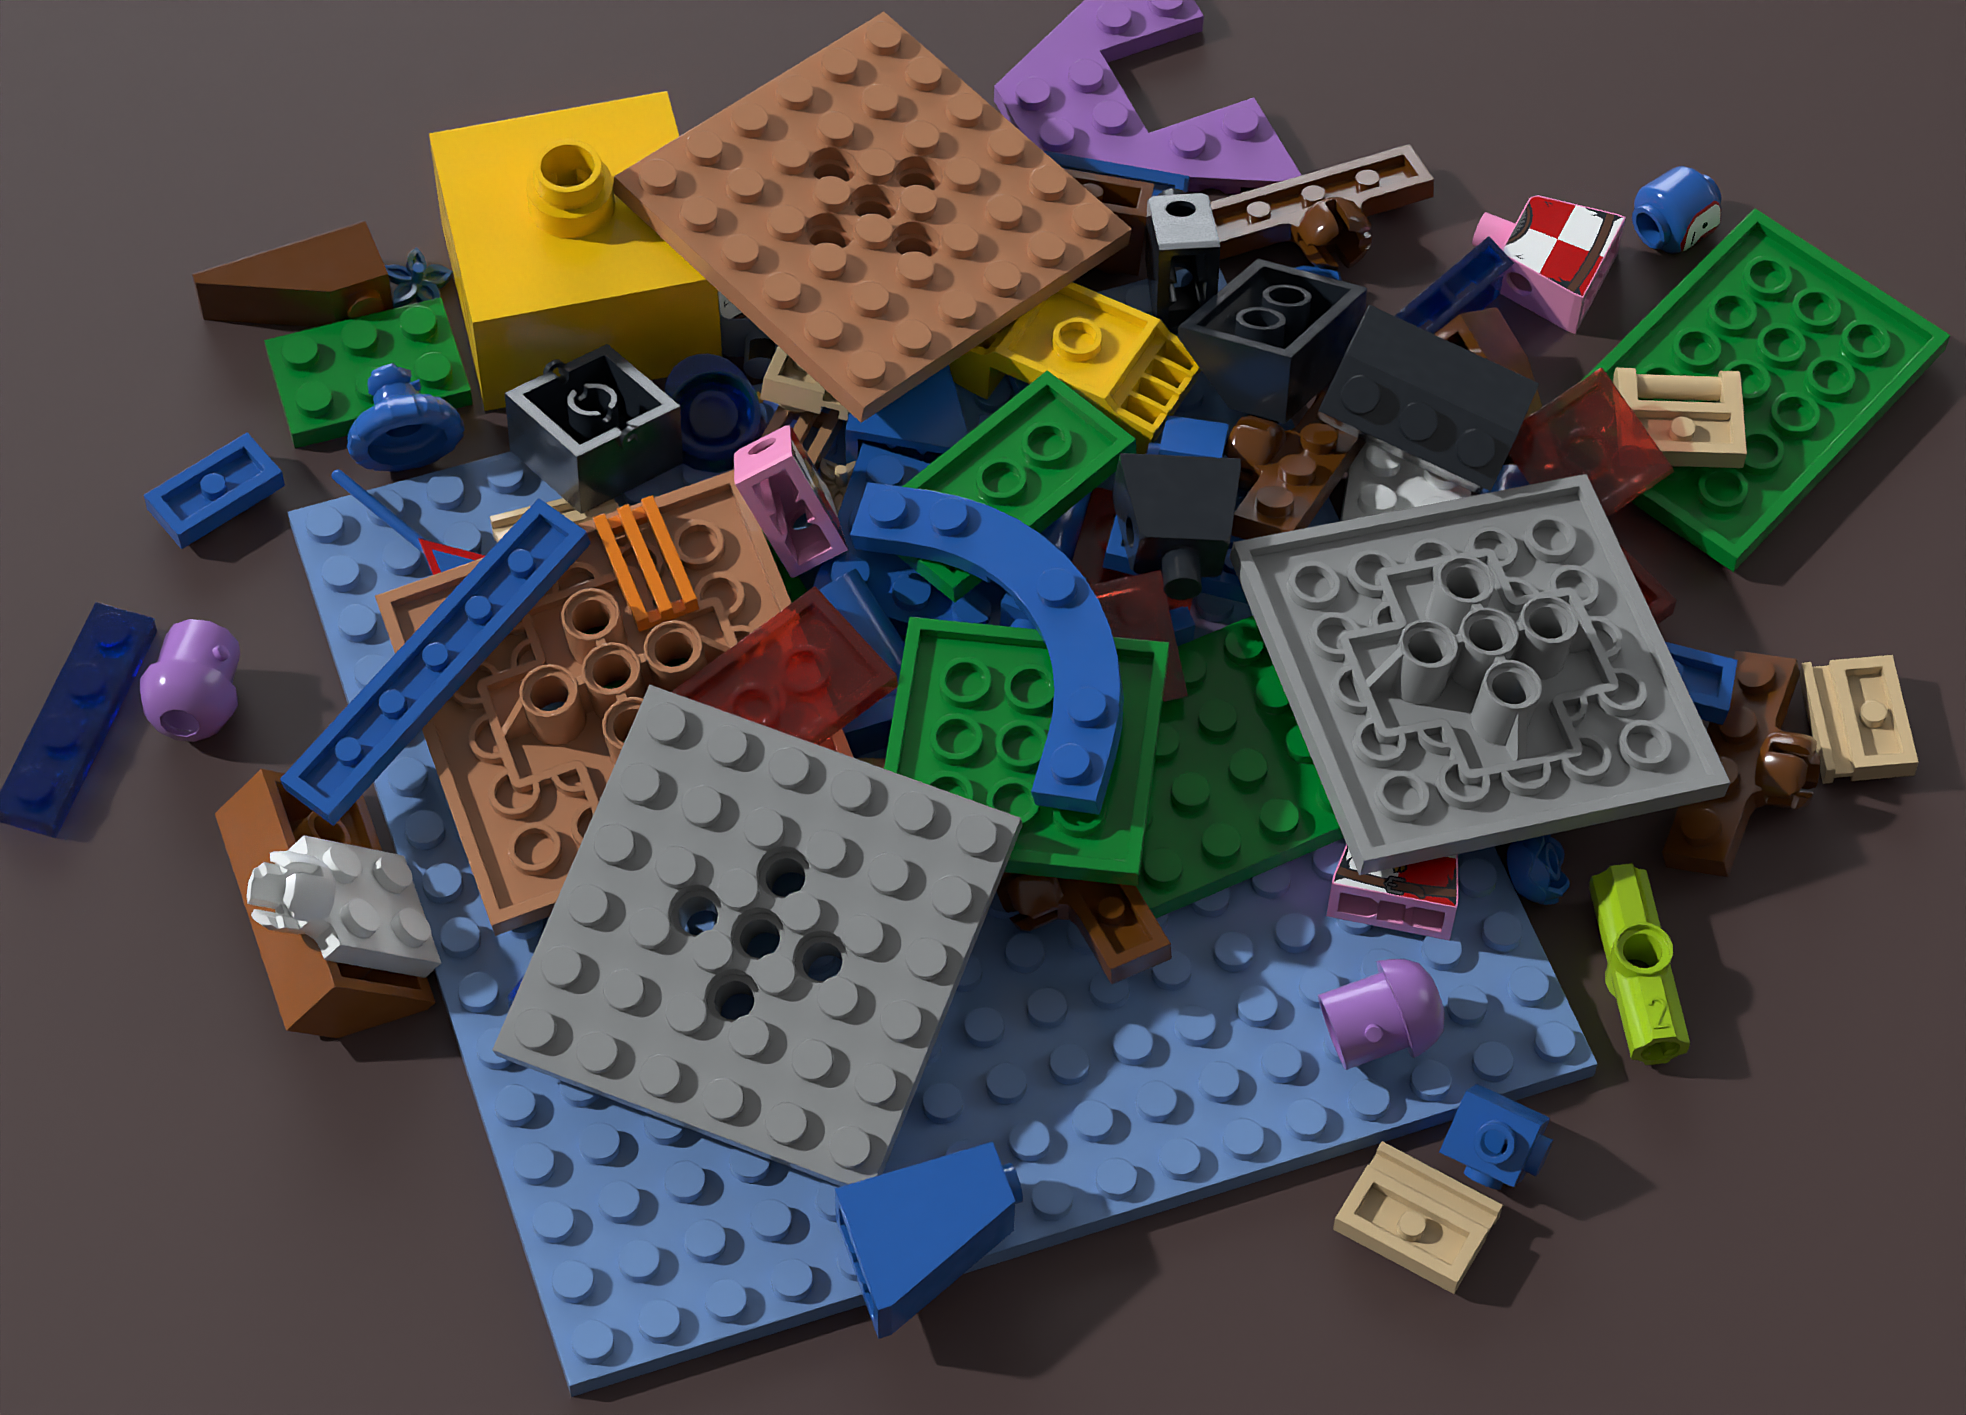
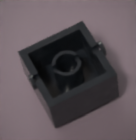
[505,344,683,514]

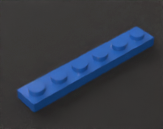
[280,498,591,826]

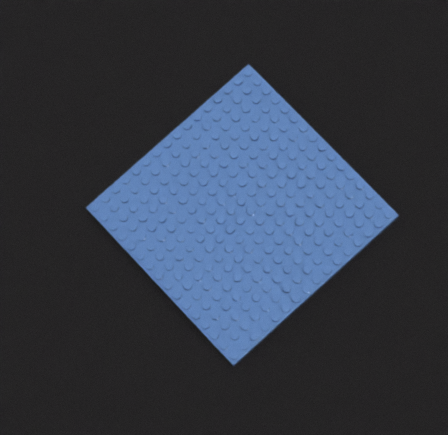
[288,268,1597,1397]

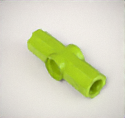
[1589,863,1690,1065]

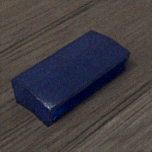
[1395,236,1514,334]

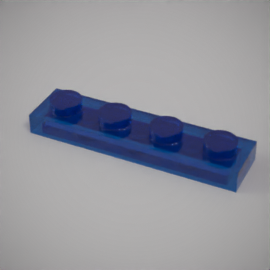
[0,602,158,838]

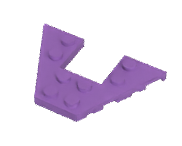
[994,0,1302,194]

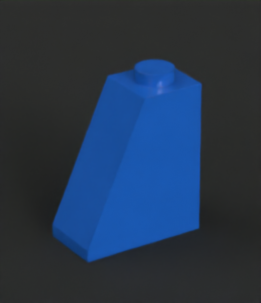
[845,365,968,464]
[835,1141,1023,1339]

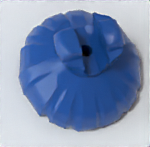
[347,363,465,472]

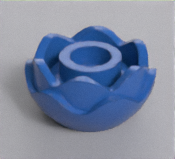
[1507,834,1570,905]

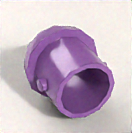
[140,619,240,742]
[1318,959,1445,1070]

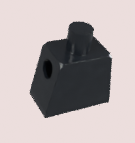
[1145,189,1220,335]
[1112,453,1241,600]

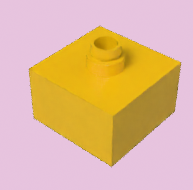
[429,91,723,411]

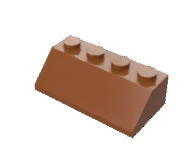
[215,768,436,1038]

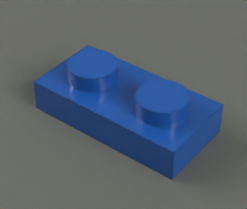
[144,432,285,549]

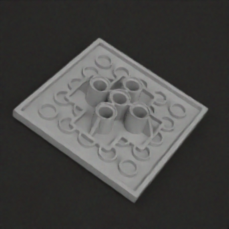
[1230,474,1731,875]
[492,685,1023,1186]

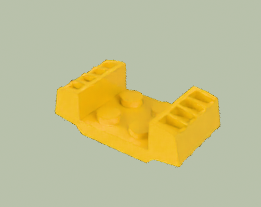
[949,282,1201,454]

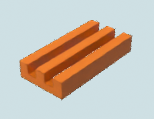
[592,495,699,632]

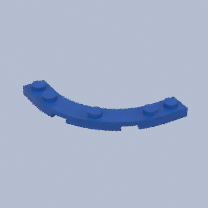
[850,482,1124,815]

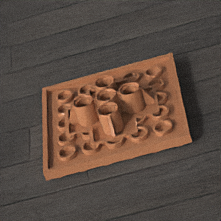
[613,12,1132,423]
[375,470,854,936]

